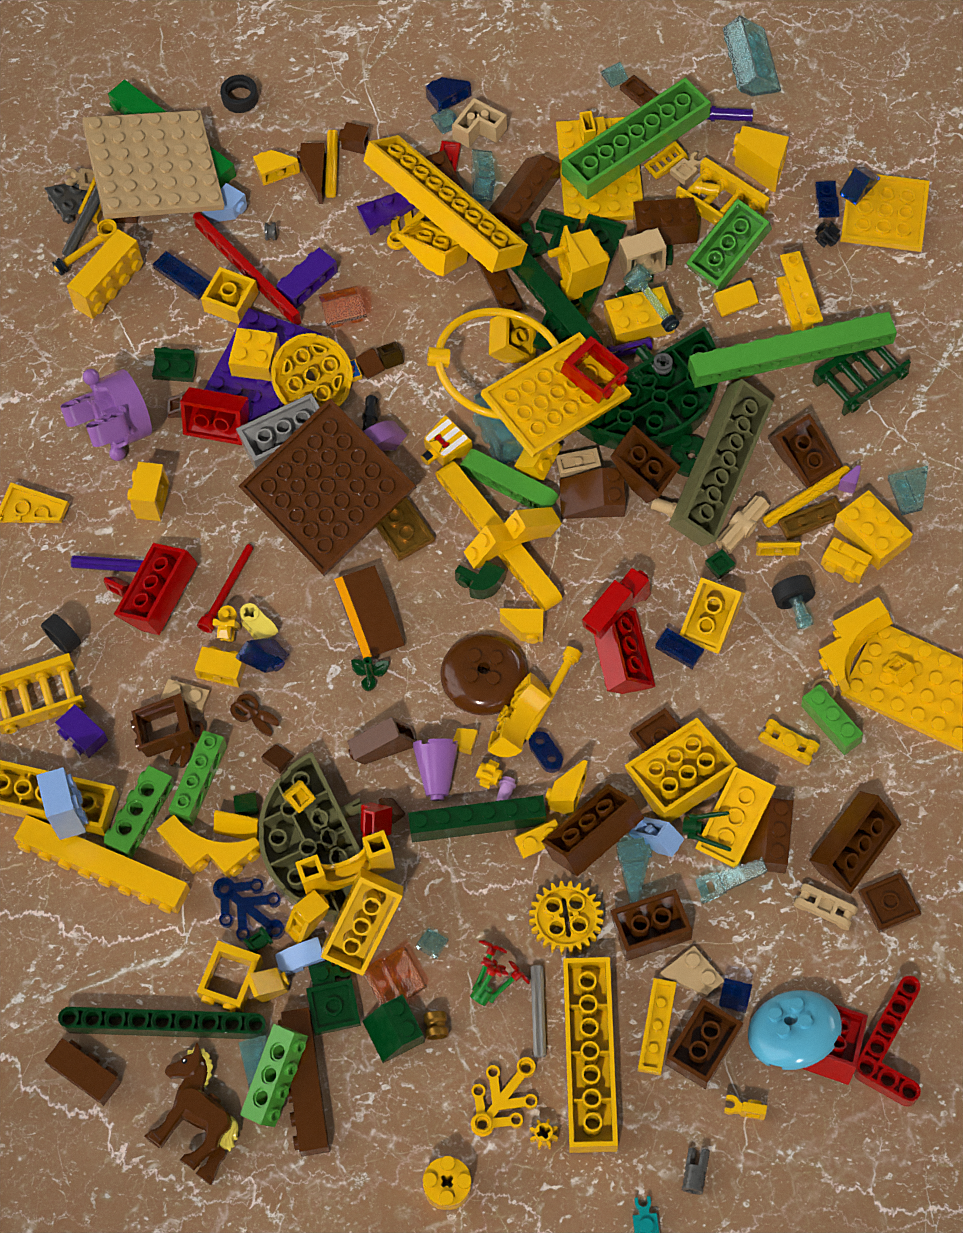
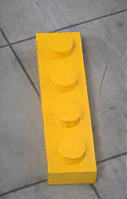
[638,978,677,1076]

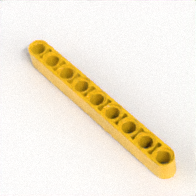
[435,461,563,612]

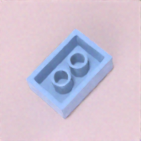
[36,767,88,840]

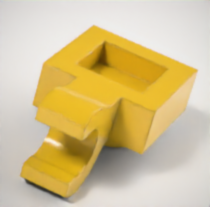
[724,1095,767,1120]

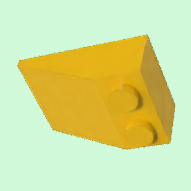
[396,220,468,276]
[678,577,745,654]

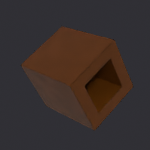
[338,122,370,154]

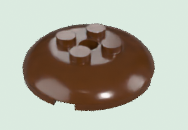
[440,633,528,716]

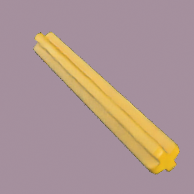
[762,465,851,528]

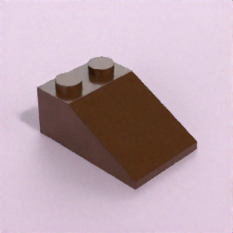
[768,413,843,489]
[610,425,680,503]
[559,467,626,519]

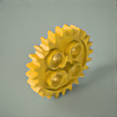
[529,881,604,955]

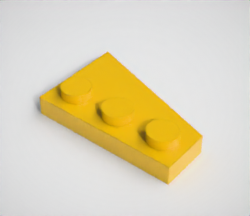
[0,482,70,523]

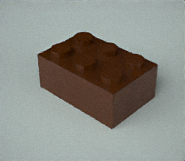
[633,197,698,245]
[665,998,743,1090]

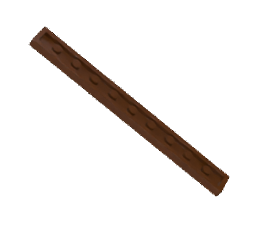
[426,150,523,311]

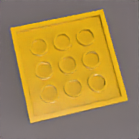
[840,171,930,252]

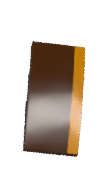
[334,565,405,659]

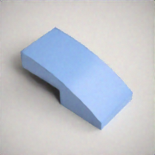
[275,937,325,975]

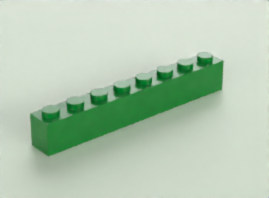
[108,79,236,189]

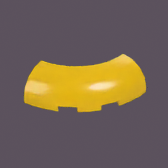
[488,672,551,757]

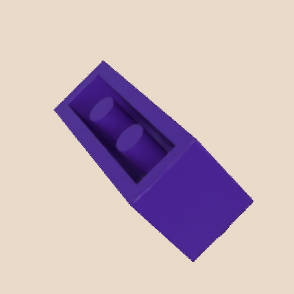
[276,247,338,309]

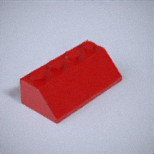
[114,543,198,635]
[594,607,656,694]

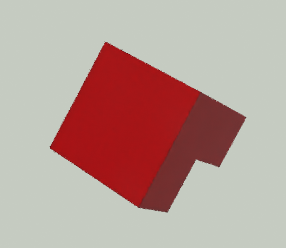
[361,802,392,837]

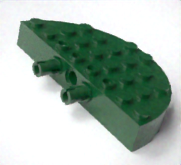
[577,326,718,449]

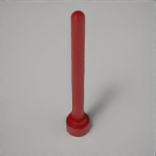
[197,544,253,633]

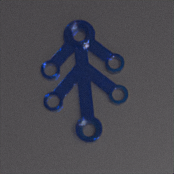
[213,877,285,942]

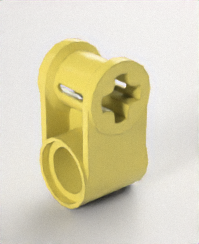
[240,603,278,646]

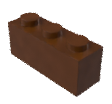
[44,1038,121,1106]

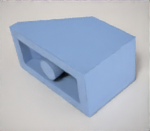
[202,183,247,223]
[629,817,684,857]

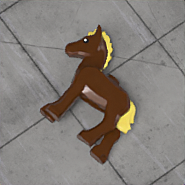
[144,1043,238,1185]

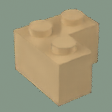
[452,98,507,148]

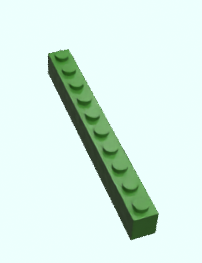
[688,312,897,388]

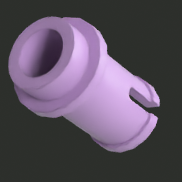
[496,776,516,801]

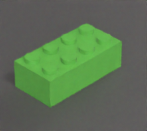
[686,199,772,291]

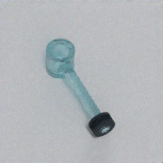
[623,264,680,332]

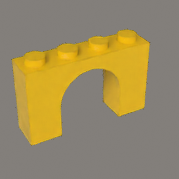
[295,830,395,896]

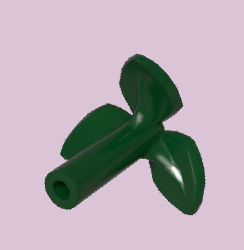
[351,657,389,691]

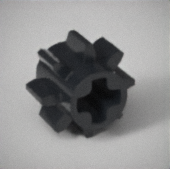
[815,221,840,248]

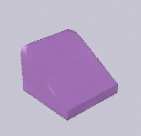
[838,465,861,494]

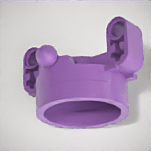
[60,369,152,461]

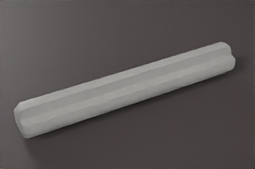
[531,965,546,1058]

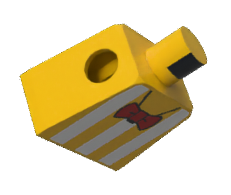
[420,415,473,466]

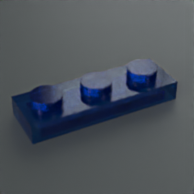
[153,251,210,300]

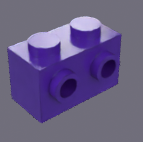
[55,704,109,758]

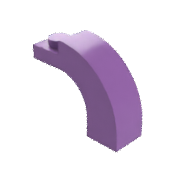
[363,421,407,451]

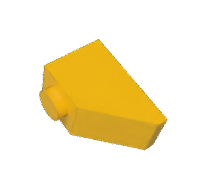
[253,150,300,186]
[500,608,543,644]
[246,967,290,1003]

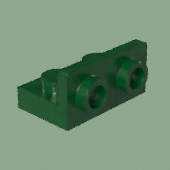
[152,347,197,382]

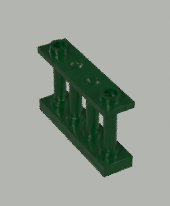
[812,346,911,416]

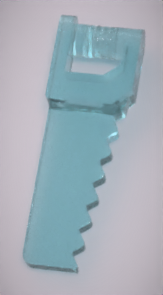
[695,858,767,904]

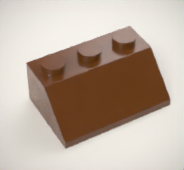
[740,798,794,874]
[610,889,692,961]

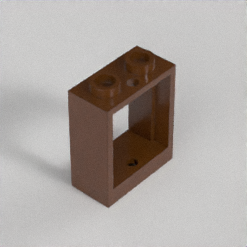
[131,693,197,758]

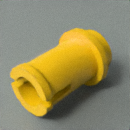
[694,180,720,197]

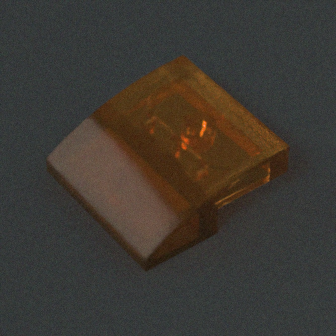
[364,946,427,1005]

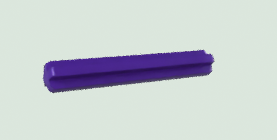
[70,555,143,572]

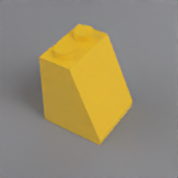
[732,126,789,192]

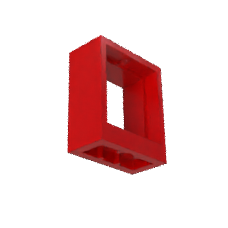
[560,336,629,404]

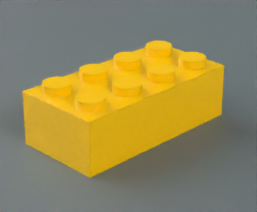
[67,229,143,319]
[321,868,403,976]

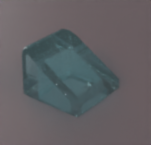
[601,62,628,88]
[431,108,457,134]
[416,928,448,959]

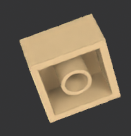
[619,228,666,282]

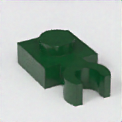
[308,961,352,987]

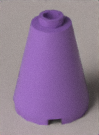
[413,739,458,801]

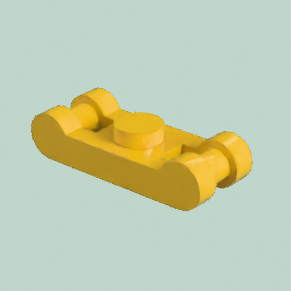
[758,719,820,765]

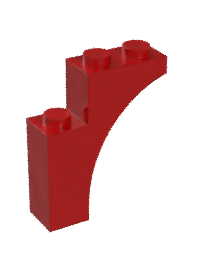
[582,568,651,639]

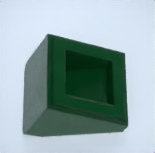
[233,792,259,816]

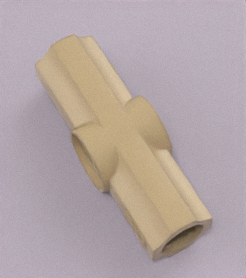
[716,496,770,553]

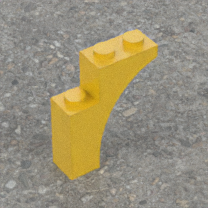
[464,507,562,569]
[818,597,893,693]
[156,815,261,880]

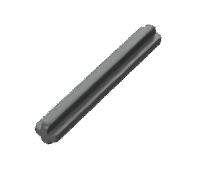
[62,186,100,257]

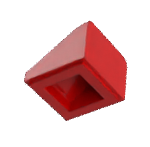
[103,576,130,597]

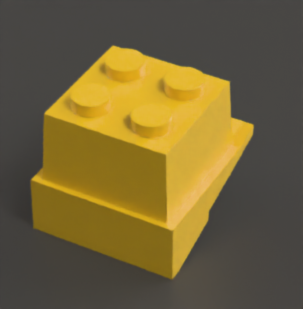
[548,225,610,301]

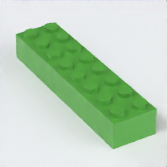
[562,78,711,199]

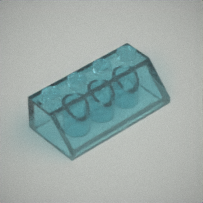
[723,15,781,97]

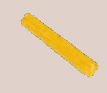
[325,129,338,198]

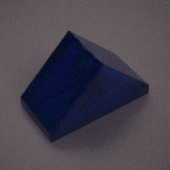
[840,167,880,205]

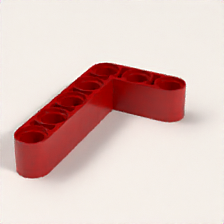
[854,976,921,1107]

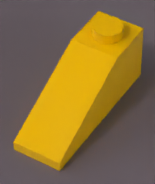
[284,889,330,944]

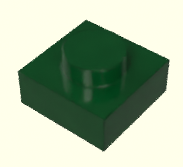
[705,549,736,580]

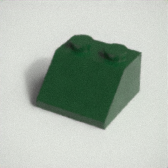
[362,994,425,1063]

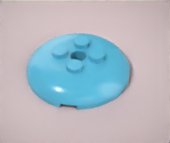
[748,990,842,1070]

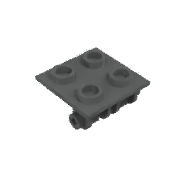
[44,184,87,224]

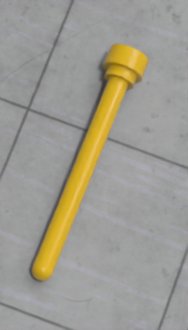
[525,646,582,740]

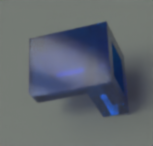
[719,978,752,1013]

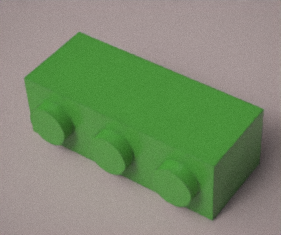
[801,684,863,755]

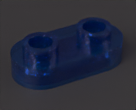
[529,731,563,773]

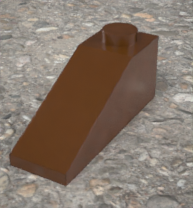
[297,143,326,204]

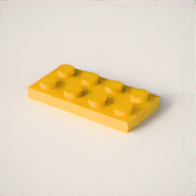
[695,767,777,869]

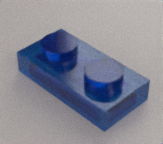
[655,628,704,670]

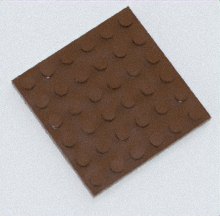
[239,398,417,576]

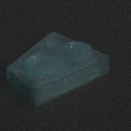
[887,466,929,516]

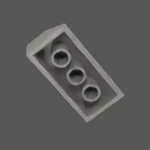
[236,393,320,469]

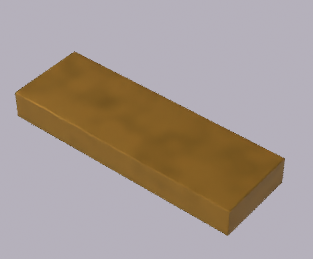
[778,497,843,541]

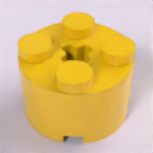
[423,1156,472,1210]

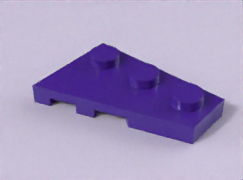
[357,192,416,236]

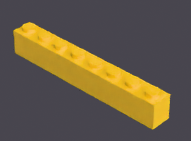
[14,815,190,914]

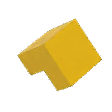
[579,111,607,145]

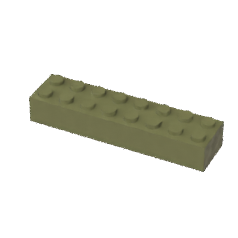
[669,379,774,547]

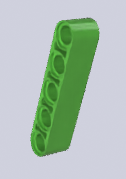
[459,449,559,509]

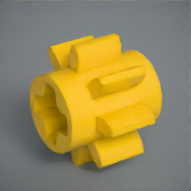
[476,759,503,789]
[529,1119,558,1150]

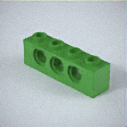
[168,730,227,826]
[104,765,175,859]
[240,1024,308,1127]

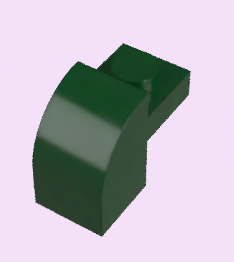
[455,560,506,599]

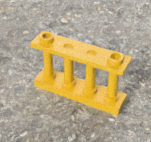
[675,157,770,226]
[776,251,823,333]
[0,653,87,735]

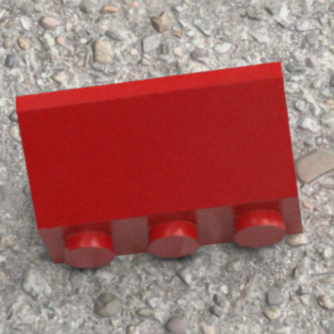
[180,387,249,445]

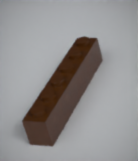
[278,1007,330,1157]

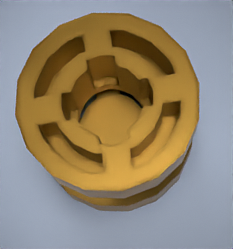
[423,1011,449,1040]

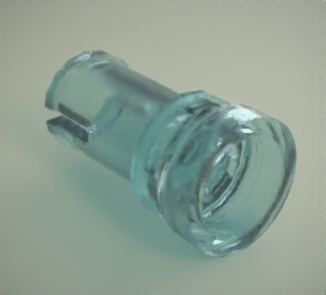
[789,595,814,630]

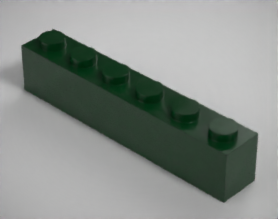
[408,795,546,843]

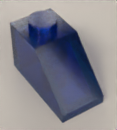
[425,77,472,113]
[235,637,289,673]

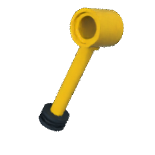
[52,219,118,276]

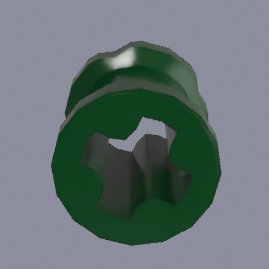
[243,926,274,954]

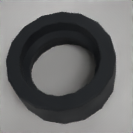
[220,75,258,113]
[771,575,816,609]
[41,613,82,654]

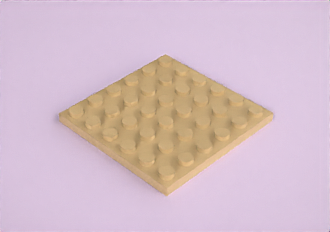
[82,110,224,219]

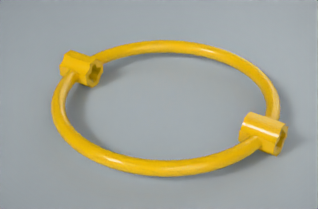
[427,308,559,419]

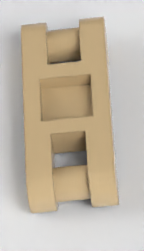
[793,884,858,930]

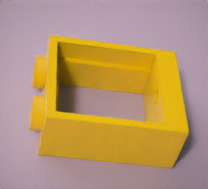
[197,941,263,1013]

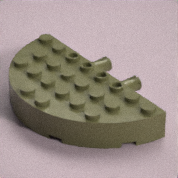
[259,752,363,923]

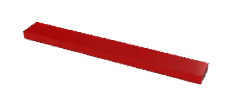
[193,212,301,325]

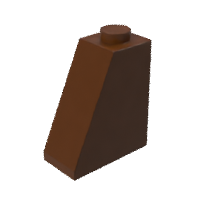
[347,717,417,765]

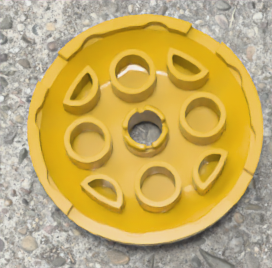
[271,333,353,407]

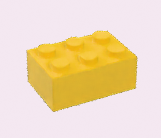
[604,286,675,346]
[834,490,913,570]

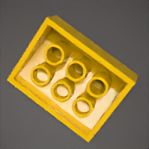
[624,718,738,823]

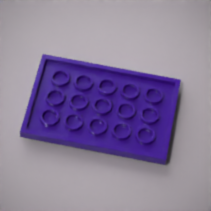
[204,308,322,423]

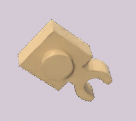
[670,152,704,185]
[65,168,94,191]

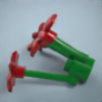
[470,940,530,1006]

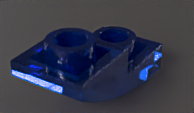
[815,181,839,218]

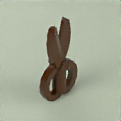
[230,694,280,737]
[169,720,205,768]

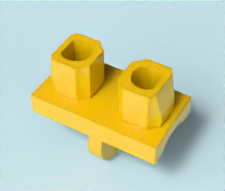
[213,605,241,642]

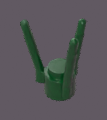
[682,811,732,852]

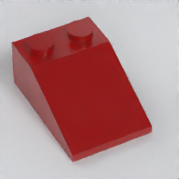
[803,1004,868,1085]

